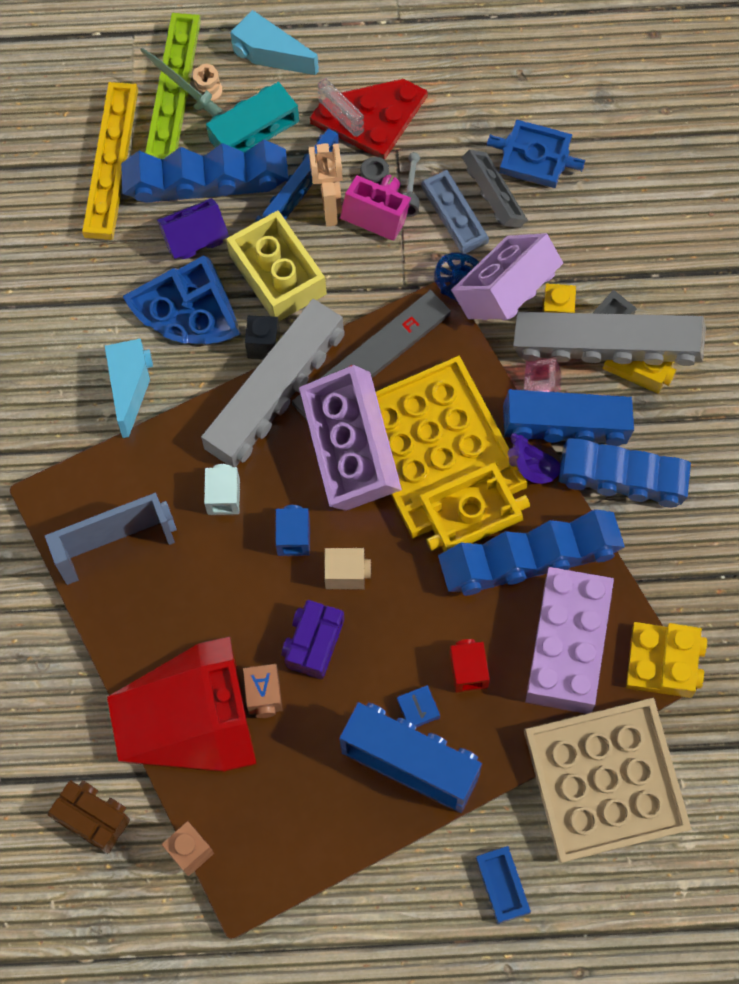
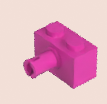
[340,175,411,241]

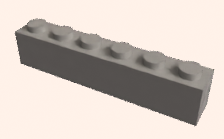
[201,299,345,467]
[513,312,706,366]

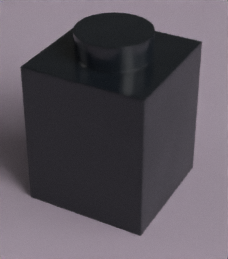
[245,315,280,360]

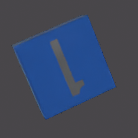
[397,685,440,727]

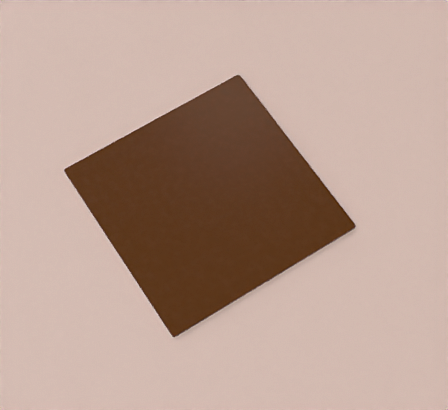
[10,278,698,940]

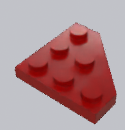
[310,79,428,160]

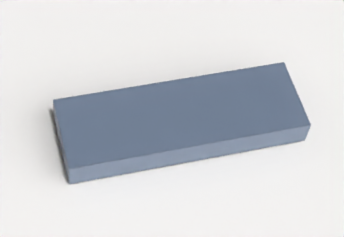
[421,170,489,255]

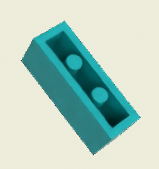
[206,81,299,152]

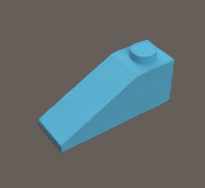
[230,10,319,75]
[105,338,153,438]

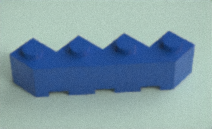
[121,139,289,203]
[438,509,625,596]

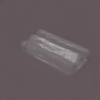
[318,78,364,137]

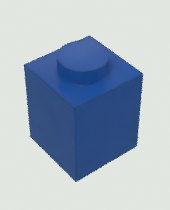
[276,505,310,556]

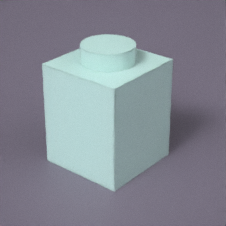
[204,464,240,515]

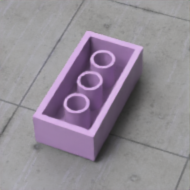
[299,365,402,511]
[525,567,614,714]

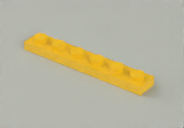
[82,82,138,240]

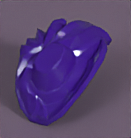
[508,433,560,484]

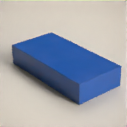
[475,846,531,924]

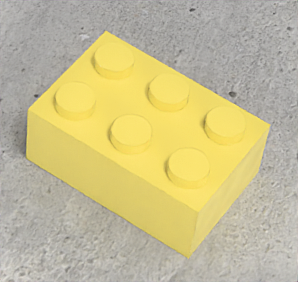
[226,210,327,321]

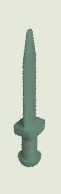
[140,48,228,117]

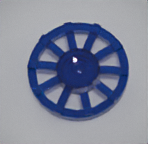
[434,253,480,303]

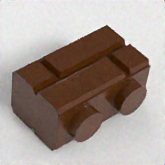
[48,780,130,854]

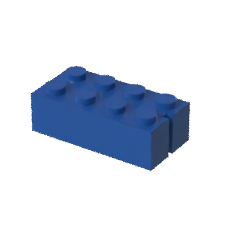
[339,702,482,814]

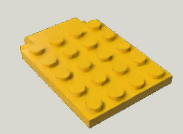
[376,356,530,552]

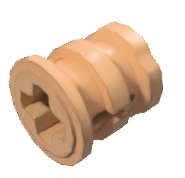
[193,64,222,102]

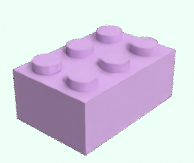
[451,233,563,320]

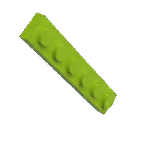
[145,13,201,160]

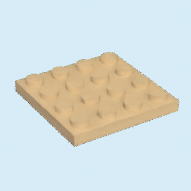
[524,698,692,863]

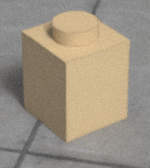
[325,548,371,589]

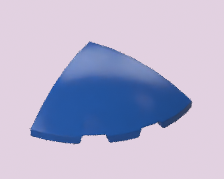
[123,255,241,345]

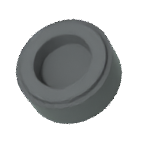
[360,157,389,185]

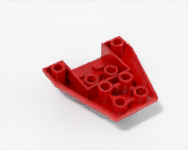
[107,637,257,772]

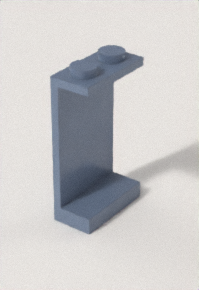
[45,493,177,585]

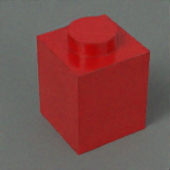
[450,639,490,693]

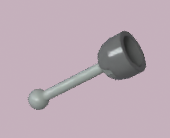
[401,152,420,217]

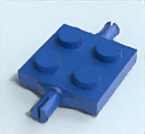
[487,119,586,189]

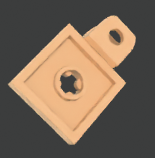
[308,143,343,227]

